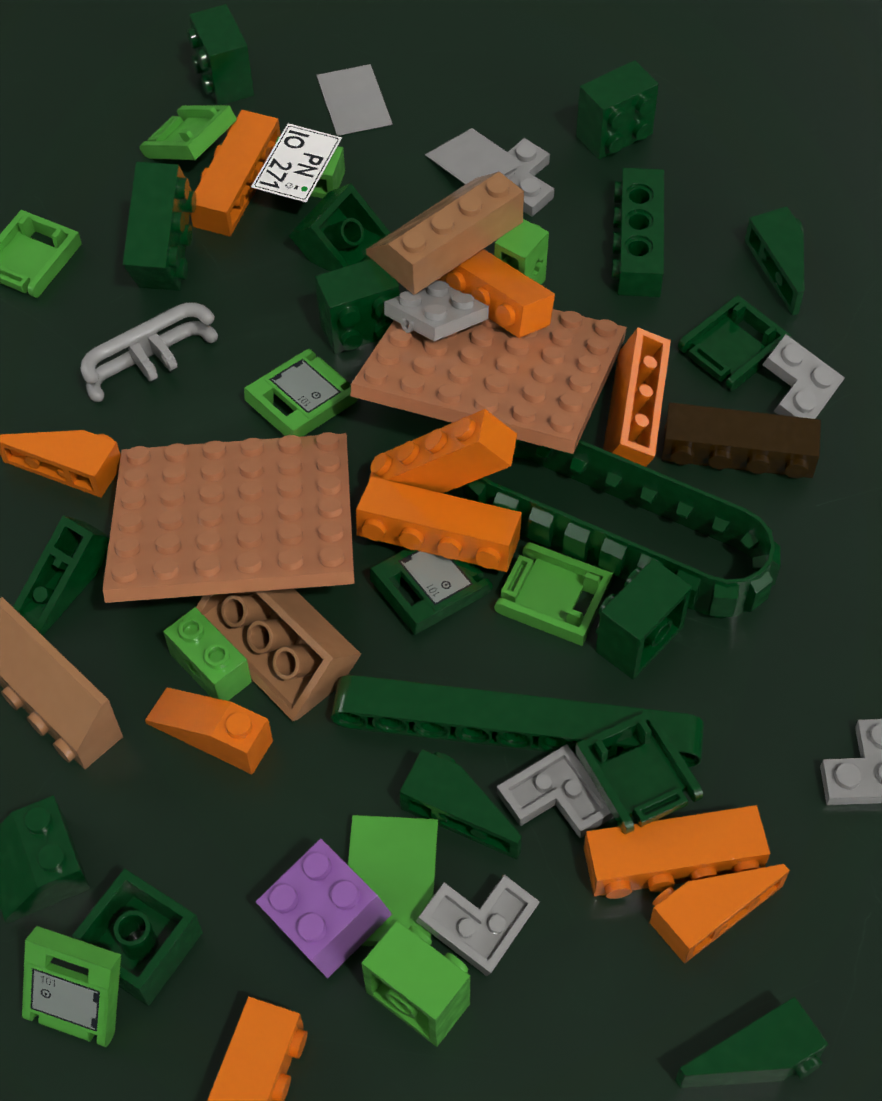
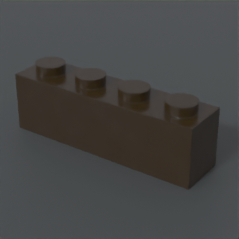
[662,402,821,478]

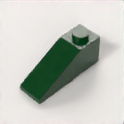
[745,206,805,316]
[13,515,110,636]
[400,749,522,860]
[675,997,829,1088]

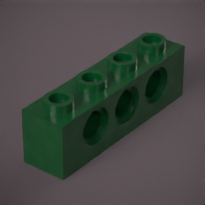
[612,168,664,297]

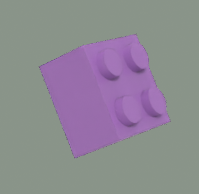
[256,839,392,978]

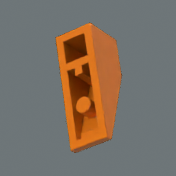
[0,430,121,498]
[145,687,273,775]
[650,864,790,964]

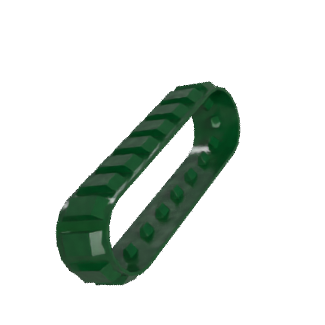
[460,439,781,618]

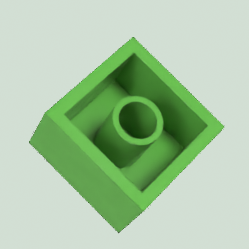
[362,920,470,1047]

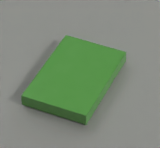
[348,815,438,946]

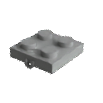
[384,281,489,341]

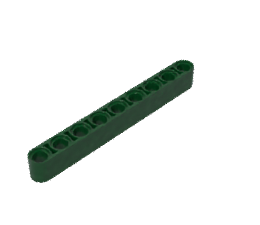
[331,675,704,768]

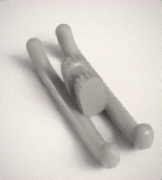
[80,302,218,402]

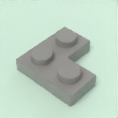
[504,138,554,217]
[762,334,845,419]
[820,719,882,805]
[496,744,614,838]
[416,875,540,976]

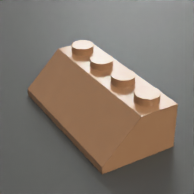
[366,172,524,295]
[196,589,361,721]
[0,597,123,769]

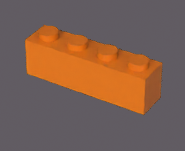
[190,110,281,237]
[436,249,555,338]
[603,328,671,467]
[368,409,517,493]
[356,476,522,572]
[584,805,770,899]
[207,997,308,1101]

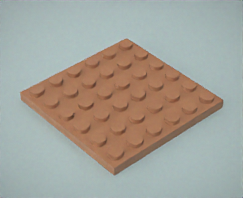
[350,309,627,454]
[103,432,355,603]

